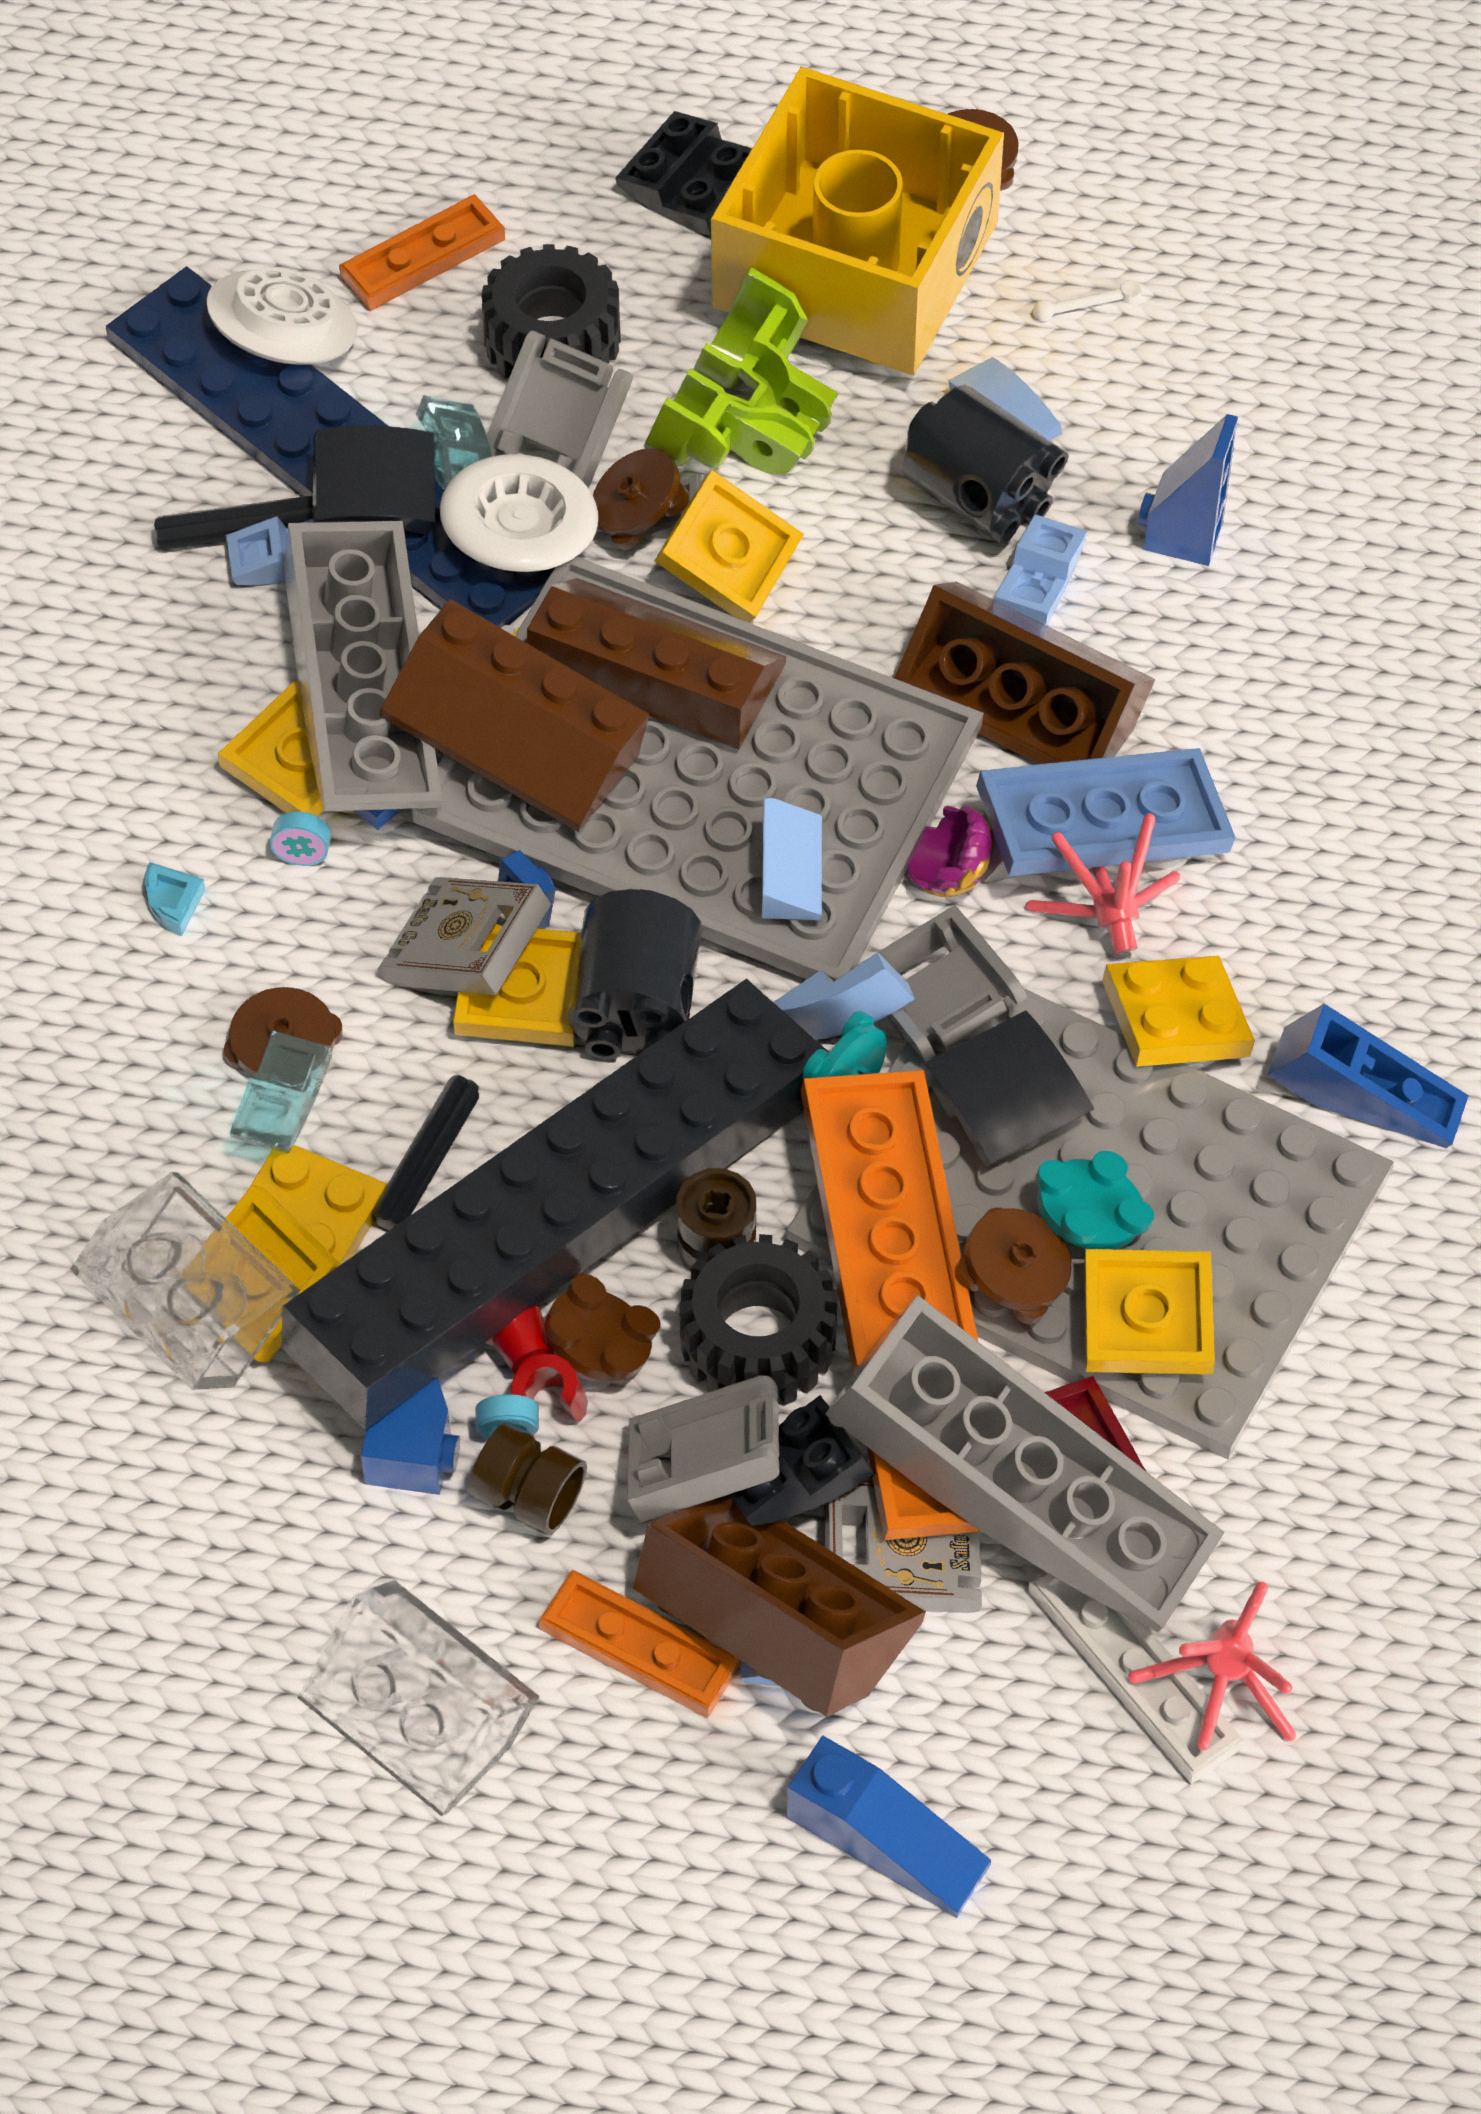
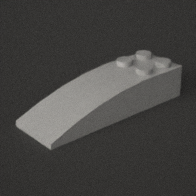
[283,521,442,811]
[825,1295,1225,1632]

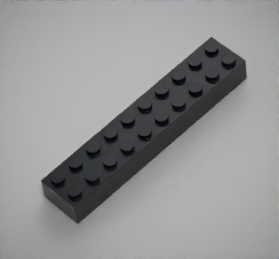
[282,978,830,1430]

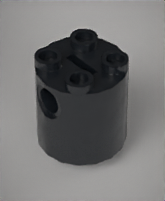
[902,384,1069,545]
[568,889,701,1060]

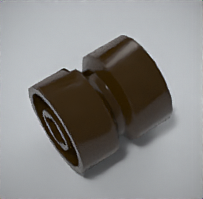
[676,1168,756,1270]
[468,1422,587,1535]

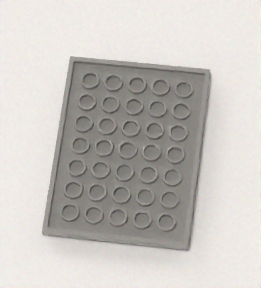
[412,556,984,981]
[786,988,1394,1460]

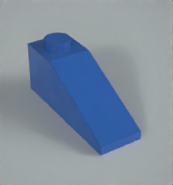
[1138,414,1238,566]
[1267,1003,1469,1148]
[361,1377,460,1495]
[787,1735,991,1918]

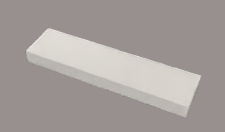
[1028,1572,1244,1784]

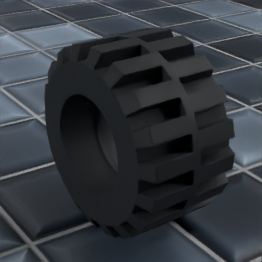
[481,244,621,379]
[679,1234,837,1404]

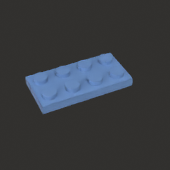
[976,748,1236,877]

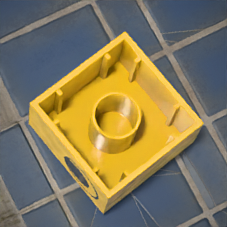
[711,66,1004,376]

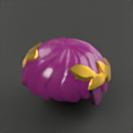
[907,805,992,897]

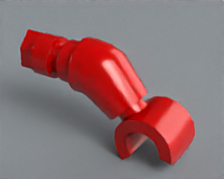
[485,1305,588,1422]

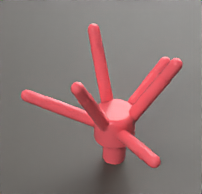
[1025,813,1180,954]
[1128,1581,1296,1750]

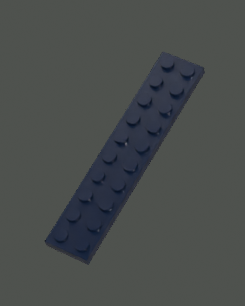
[106,266,555,628]

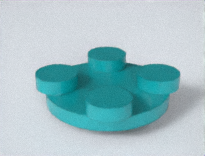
[802,1010,887,1080]
[1035,1151,1154,1250]

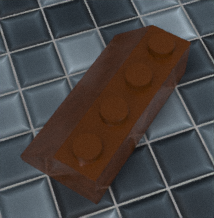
[527,578,786,750]
[894,581,1156,764]
[380,599,649,832]
[633,1494,926,1717]

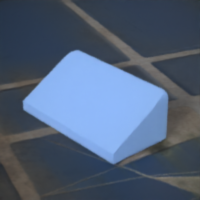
[762,798,822,920]

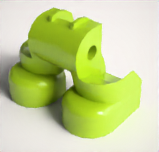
[643,267,839,474]

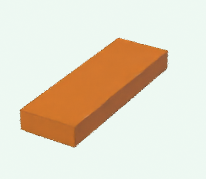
[339,194,505,311]
[539,1569,740,1719]

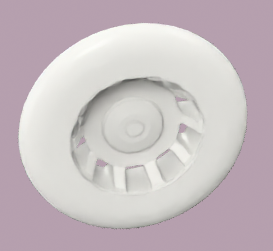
[207,267,358,365]
[440,454,598,572]

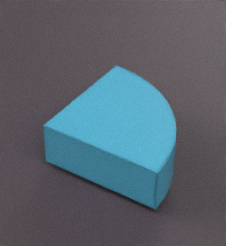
[144,862,205,936]

